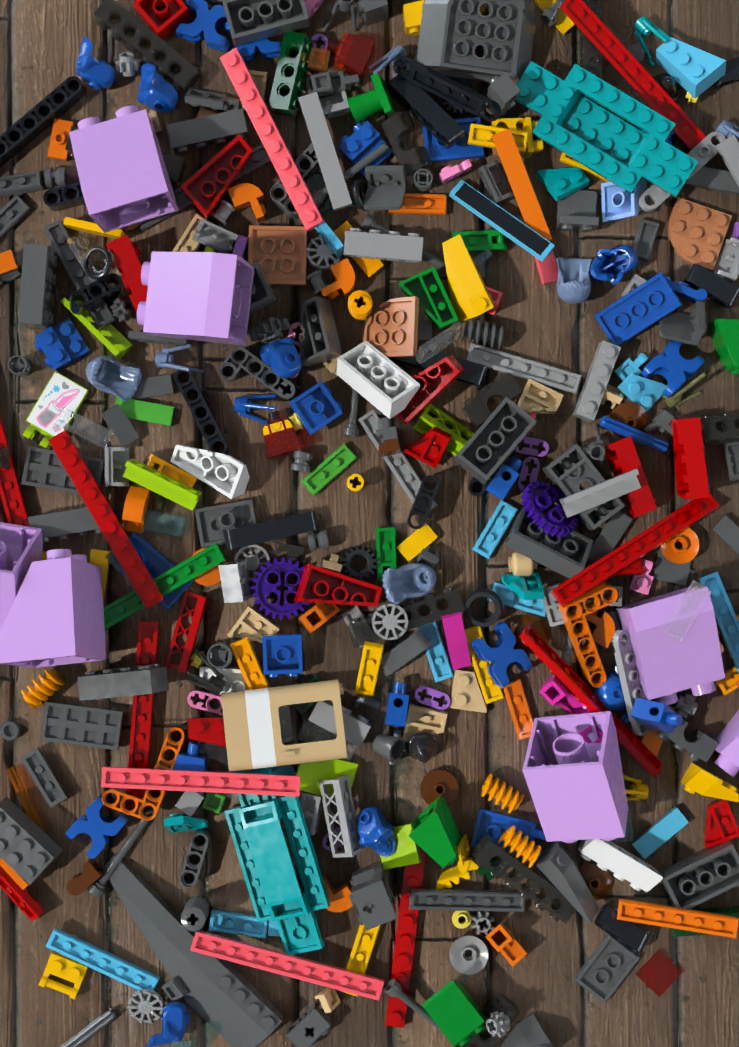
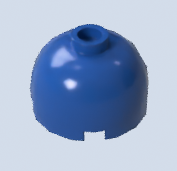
[594,672,626,711]

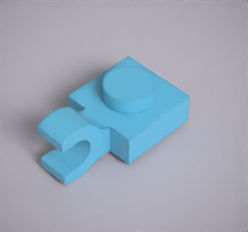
[614,353,648,381]

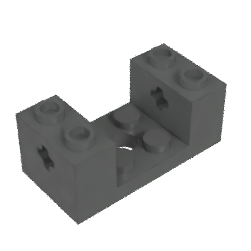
[542,444,625,530]
[349,861,397,931]

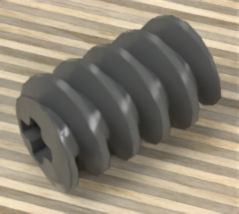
[461,318,504,350]
[181,896,210,932]

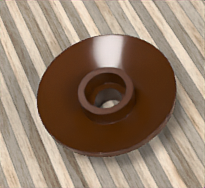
[609,401,647,438]
[511,614,549,653]
[578,862,612,901]

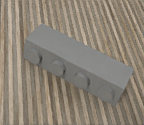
[343,228,424,263]
[572,341,621,422]

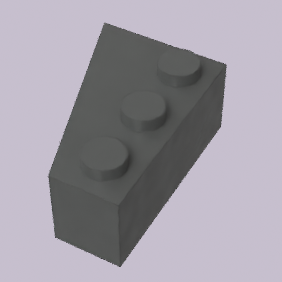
[299,296,343,367]

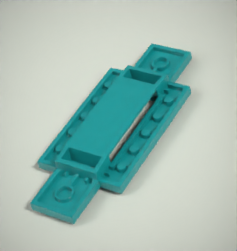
[516,61,698,198]
[224,767,331,955]

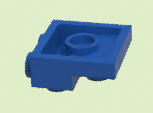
[339,121,393,179]
[34,318,91,371]
[289,381,343,435]
[262,633,303,677]

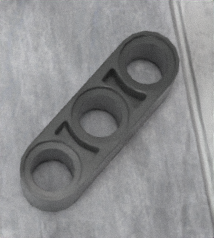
[380,629,431,677]
[180,829,211,888]

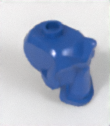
[76,36,116,90]
[137,63,178,113]
[590,244,638,285]
[259,337,302,378]
[356,806,397,857]
[146,1001,190,1047]

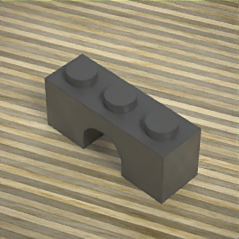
[486,72,520,119]
[657,720,719,763]

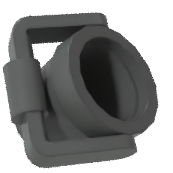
[373,730,405,765]

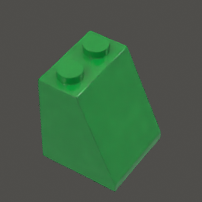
[707,319,739,375]
[409,795,462,868]
[421,980,487,1047]

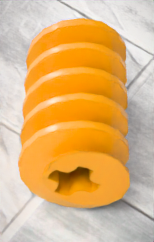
[348,290,373,321]
[21,669,66,709]
[481,774,524,814]
[497,825,541,868]

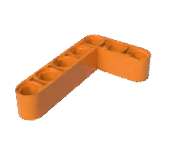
[559,582,618,688]
[102,727,186,821]

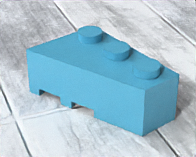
[656,37,726,99]

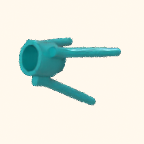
[634,15,671,67]

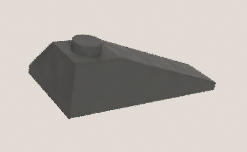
[536,841,600,923]

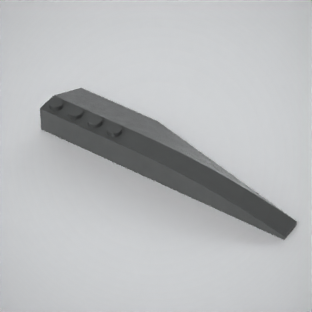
[102,854,284,1047]

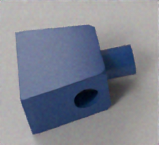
[486,456,523,501]
[384,682,409,727]
[630,698,683,733]
[173,742,209,771]

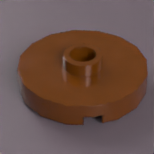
[420,768,459,806]

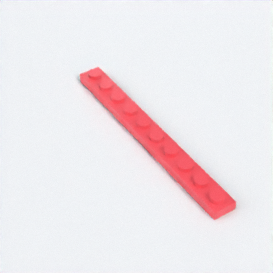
[220,48,325,231]
[101,766,301,797]
[190,930,384,1001]

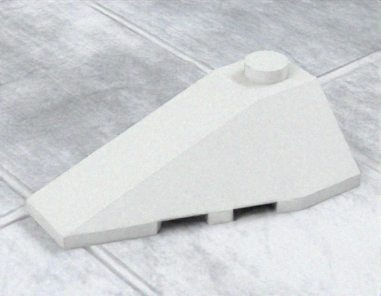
[170,444,250,499]

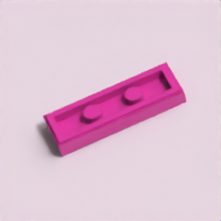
[441,611,472,670]

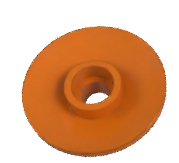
[660,528,699,564]

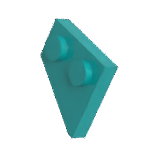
[536,167,590,202]
[501,572,544,600]
[164,814,208,833]

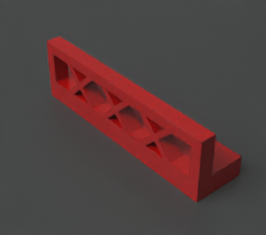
[165,591,208,673]

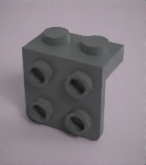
[363,165,407,210]
[556,190,599,232]
[659,301,708,346]

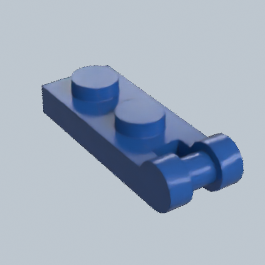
[664,275,707,303]

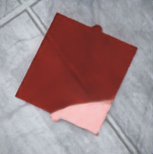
[636,949,682,997]

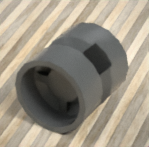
[207,641,234,669]

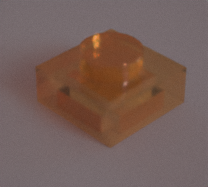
[308,47,331,72]

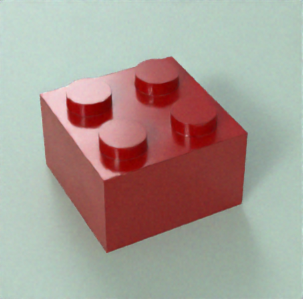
[133,0,191,42]

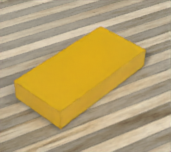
[396,522,438,562]

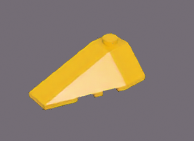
[442,234,494,322]
[680,762,739,802]

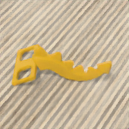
[436,834,479,889]

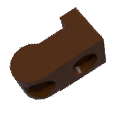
[66,858,104,896]

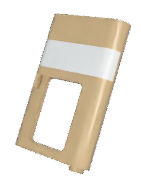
[221,679,347,772]

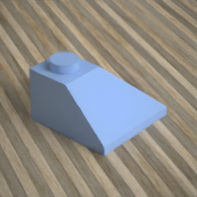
[601,179,647,223]

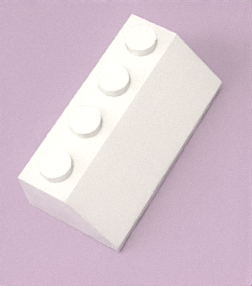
[336,340,420,419]
[577,839,663,892]

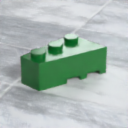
[399,267,459,331]

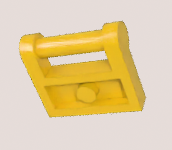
[38,951,88,1000]

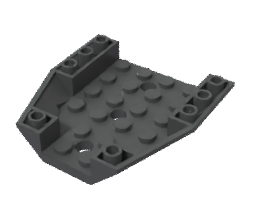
[416,0,536,80]

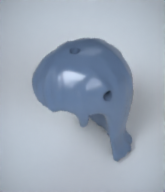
[556,257,592,304]
[86,355,142,402]
[382,563,436,604]

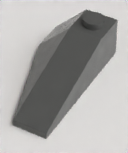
[500,1012,555,1047]

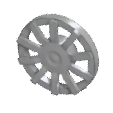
[307,235,342,270]
[234,544,271,580]
[371,603,408,640]
[127,989,164,1023]

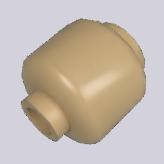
[508,552,537,577]

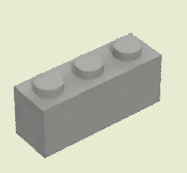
[308,700,371,747]

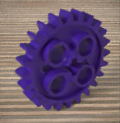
[521,480,578,538]
[250,557,309,620]

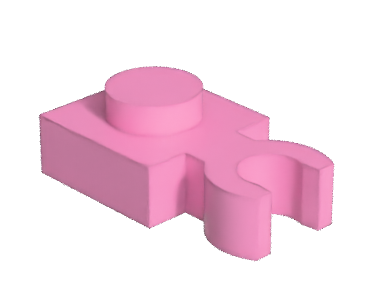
[439,159,472,185]

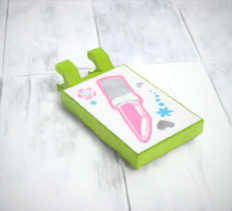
[22,371,90,449]

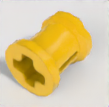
[347,474,364,492]

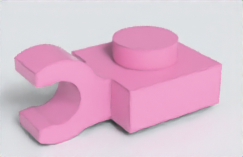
[628,559,654,595]

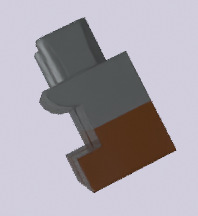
[375,417,400,457]

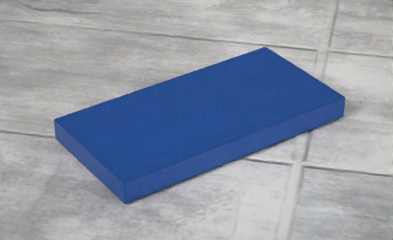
[594,272,682,346]
[109,532,194,611]

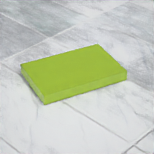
[295,759,358,795]

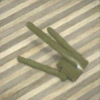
[662,373,706,408]

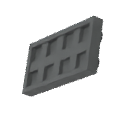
[21,446,105,494]
[40,701,124,750]

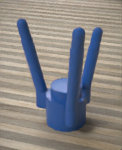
[234,394,277,425]

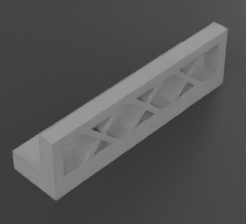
[559,469,641,518]
[319,775,362,858]

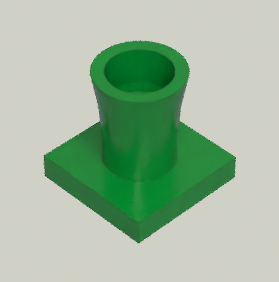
[347,73,398,124]

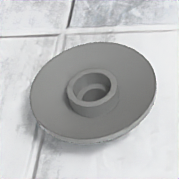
[449,935,488,975]

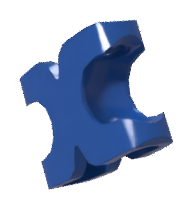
[175,0,230,52]
[225,22,282,63]
[641,340,706,398]
[471,622,532,689]
[65,793,130,859]

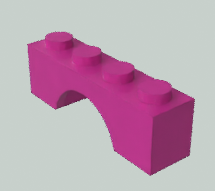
[539,674,603,743]

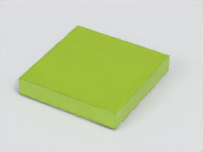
[380,823,422,870]

